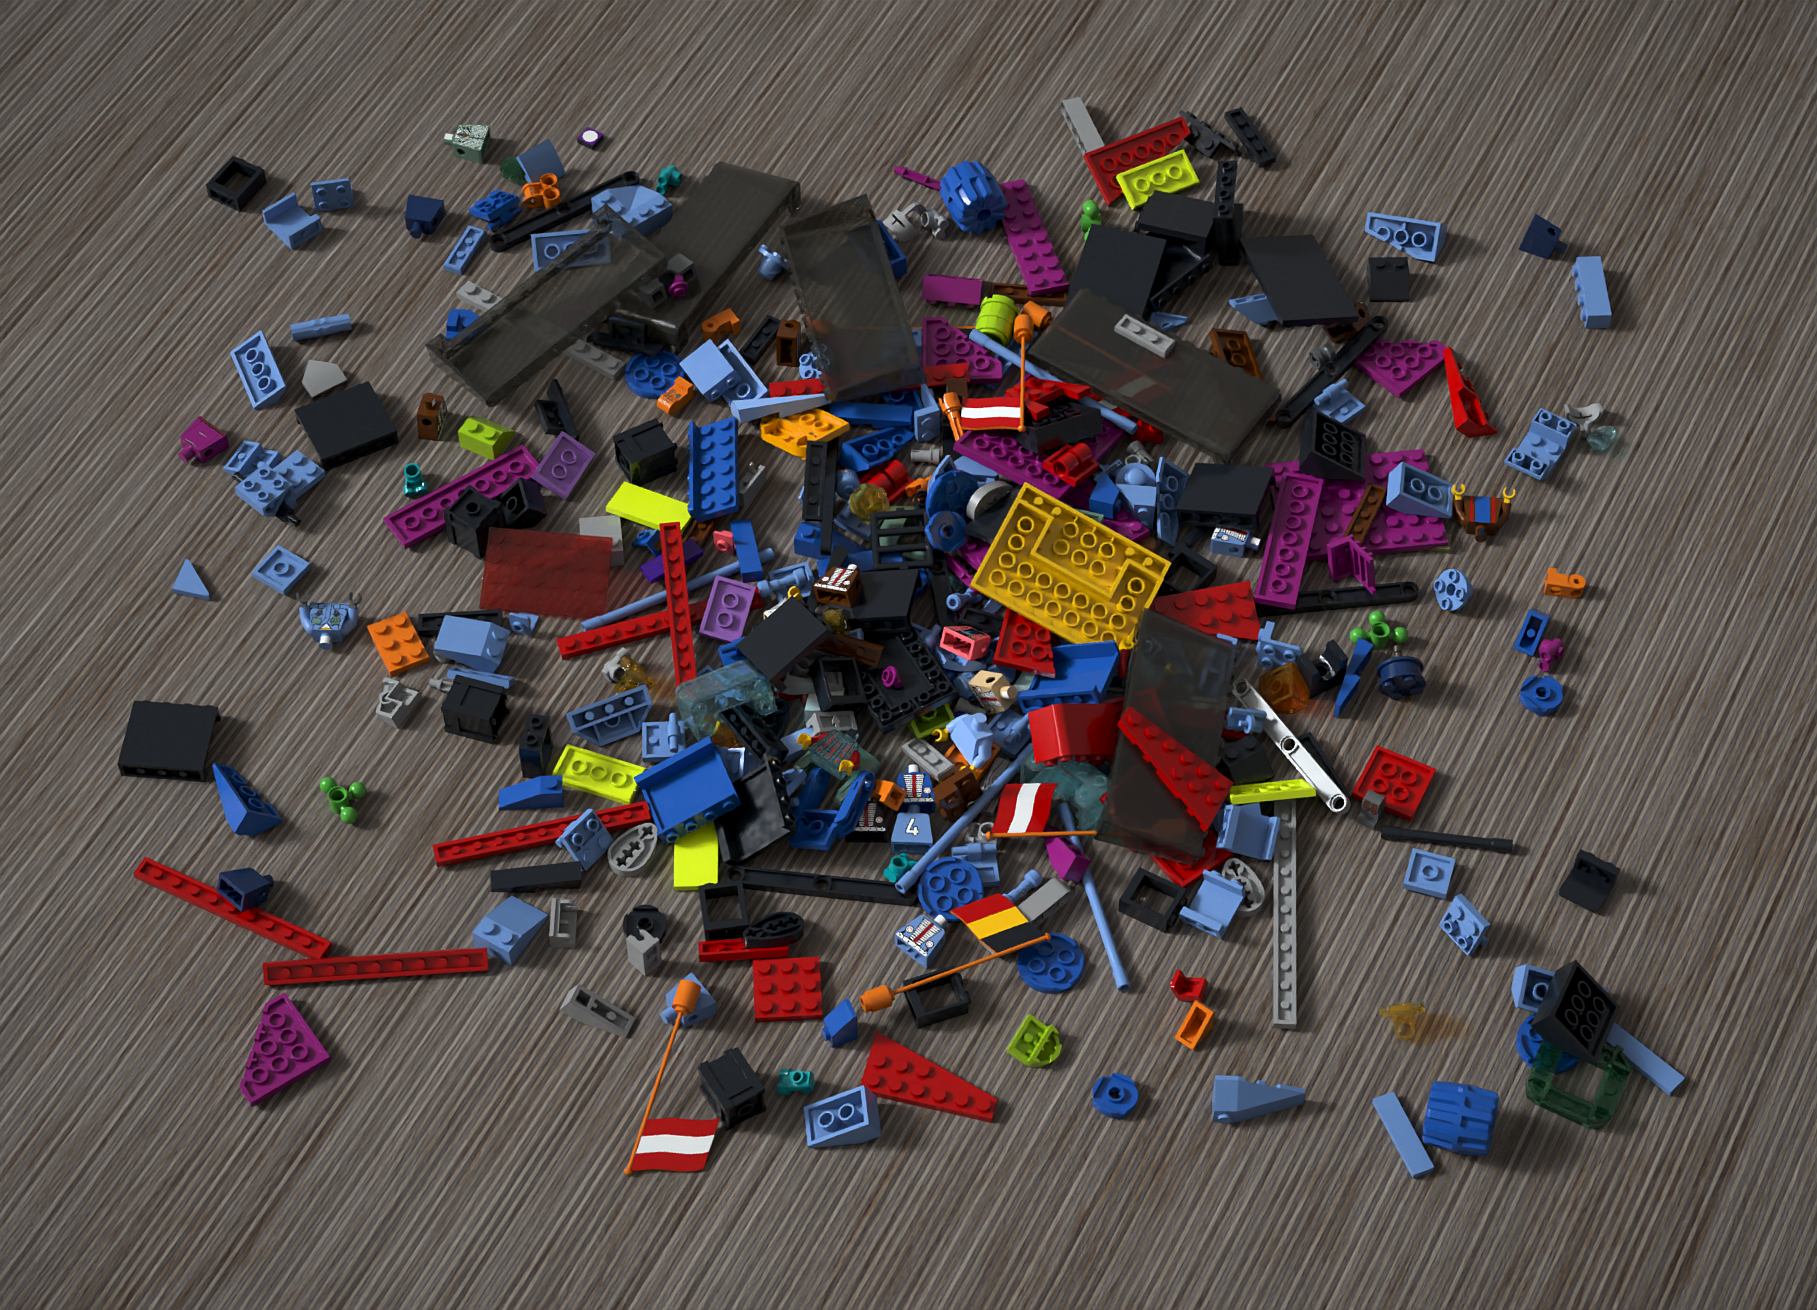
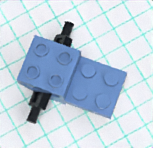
[232,450,326,527]

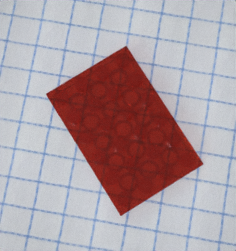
[479,527,613,619]

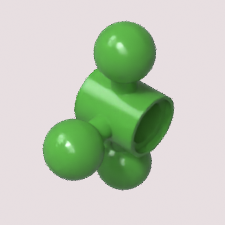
[1081,200,1101,242]
[1350,611,1409,649]
[320,777,367,824]

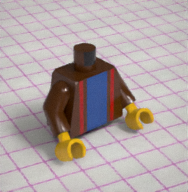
[1451,484,1515,542]

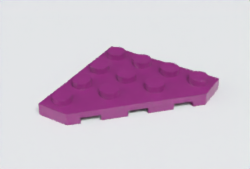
[922,317,1002,384]
[1354,340,1447,398]
[239,992,331,1107]

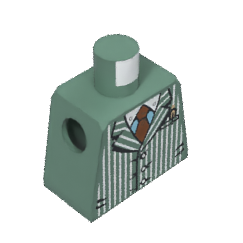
[444,124,491,164]

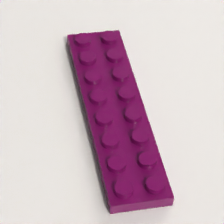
[999,179,1069,297]
[383,445,539,549]
[1254,472,1324,610]

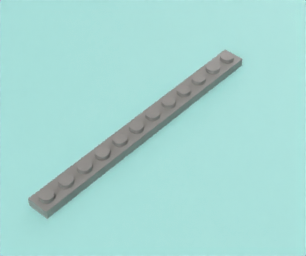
[1273,798,1296,1029]

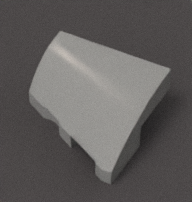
[376,677,421,729]

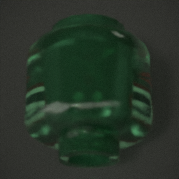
[500,155,526,184]

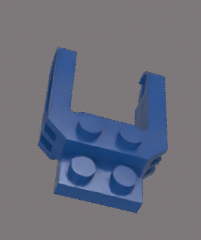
[789,767,876,850]

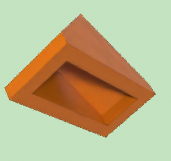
[1175,1000,1215,1050]

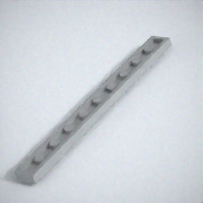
[456,281,626,380]

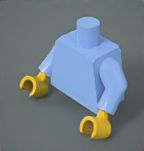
[932,713,994,776]

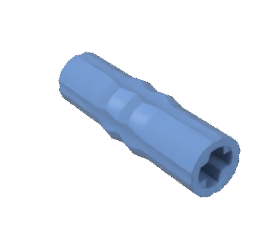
[290,313,352,341]

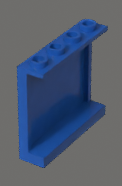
[1016,640,1121,713]
[634,736,742,845]

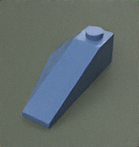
[1365,212,1448,262]

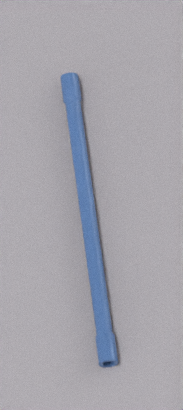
[969,329,1138,435]
[581,548,775,632]
[895,743,1034,894]
[1057,803,1131,991]

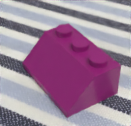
[921,273,985,308]

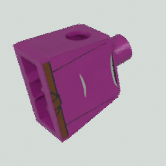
[178,416,229,463]

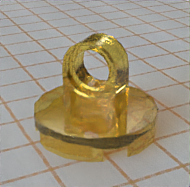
[849,483,889,524]
[614,656,656,694]
[1379,1001,1425,1040]

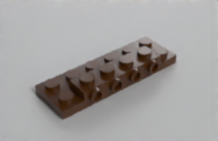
[1209,328,1276,426]

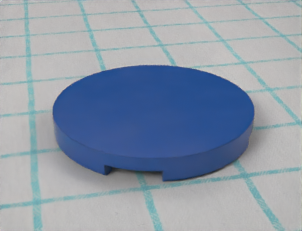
[625,350,685,399]
[926,469,979,530]
[918,857,984,923]
[1018,932,1084,994]
[1516,1013,1581,1074]

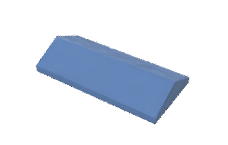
[531,227,612,273]
[230,330,287,410]
[717,339,769,407]

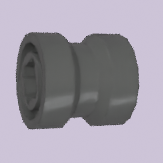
[1309,343,1335,369]

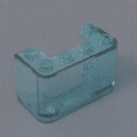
[675,660,778,741]
[1020,750,1111,838]

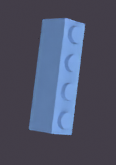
[1572,256,1612,329]

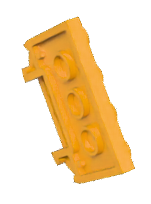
[760,407,850,460]

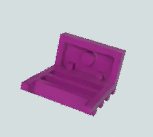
[1327,534,1376,594]

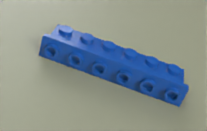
[687,416,739,523]

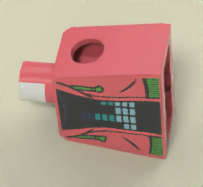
[939,626,991,661]

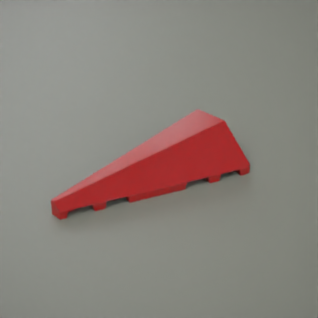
[1443,347,1498,438]

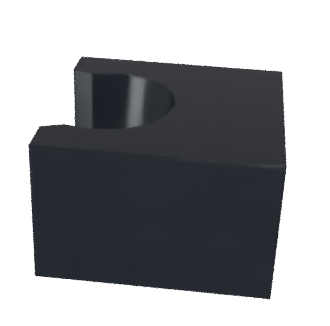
[1295,639,1348,699]

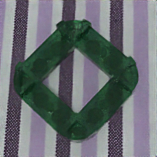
[1525,1039,1632,1130]

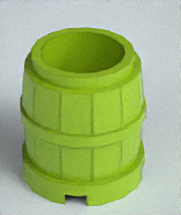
[975,295,1020,350]

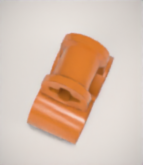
[522,173,561,210]

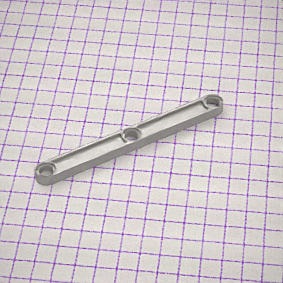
[1232,678,1351,815]

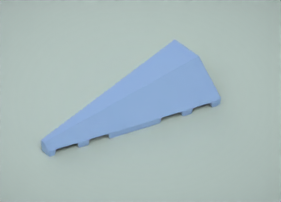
[731,393,837,423]

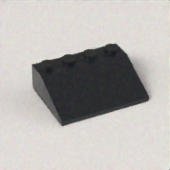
[1006,400,1103,455]
[1299,409,1366,481]
[1531,960,1620,1065]

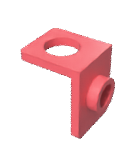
[713,530,735,555]

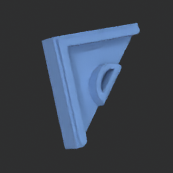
[1148,311,1188,334]
[172,559,210,600]

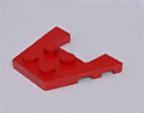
[1006,377,1091,420]

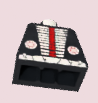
[845,796,887,843]

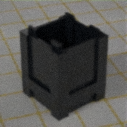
[613,418,678,487]
[443,485,506,560]
[441,674,510,745]
[698,1047,766,1131]

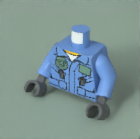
[296,591,362,650]

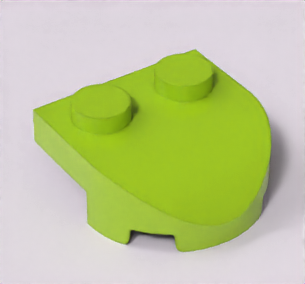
[1006,1014,1062,1068]

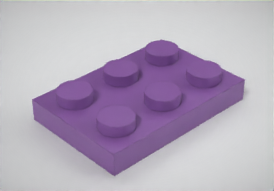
[531,431,596,500]
[698,575,756,644]

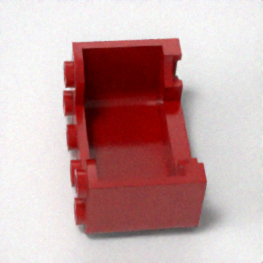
[1028,703,1123,767]

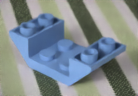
[1504,408,1577,480]

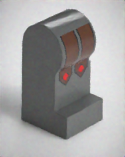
[1356,789,1386,831]

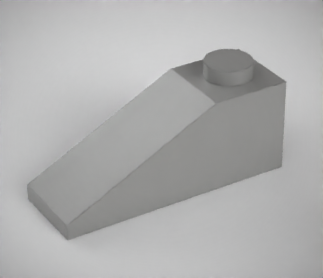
[560,984,635,1038]

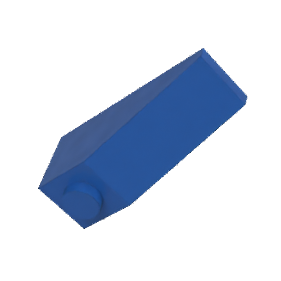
[499,775,564,810]

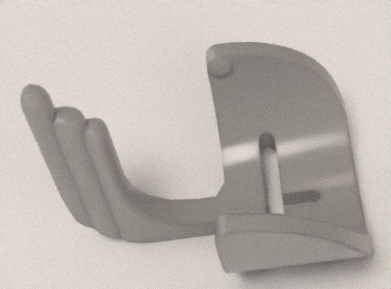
[883,202,928,242]
[1564,403,1603,438]

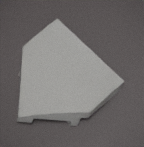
[302,360,347,400]

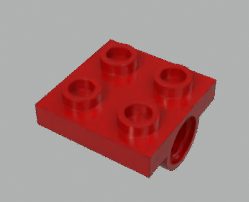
[1042,443,1100,487]
[859,460,915,507]

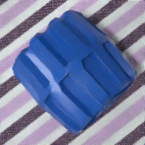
[940,161,1007,234]
[1422,1081,1499,1156]

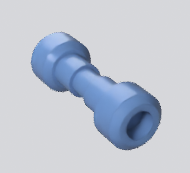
[757,568,808,598]
[946,588,983,611]
[1002,870,1043,905]

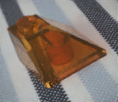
[1259,661,1309,714]

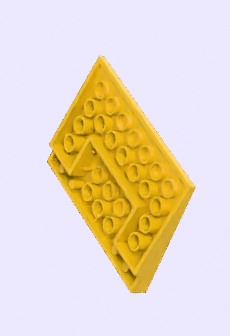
[969,482,1171,651]

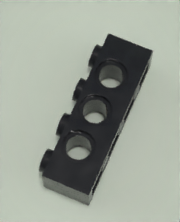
[717,696,789,766]

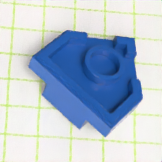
[445,309,488,344]

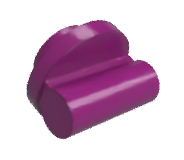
[669,275,689,297]
[882,666,903,688]

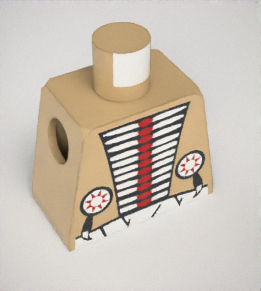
[968,670,1017,715]

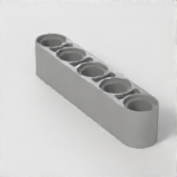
[1060,97,1105,155]
[980,877,1073,955]

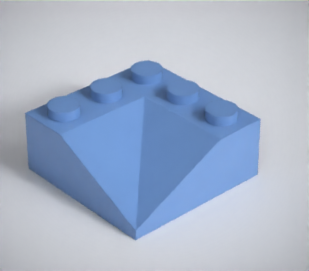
[591,185,673,247]

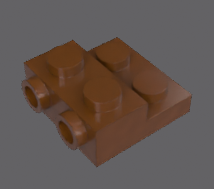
[932,766,983,823]

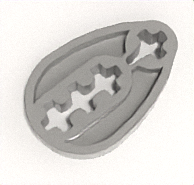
[966,481,1014,521]
[608,823,658,877]
[1222,858,1265,917]

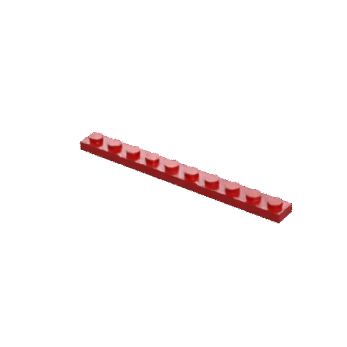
[769,363,970,398]
[659,522,699,704]
[556,587,763,660]
[433,801,651,867]
[133,857,332,959]
[263,947,489,985]

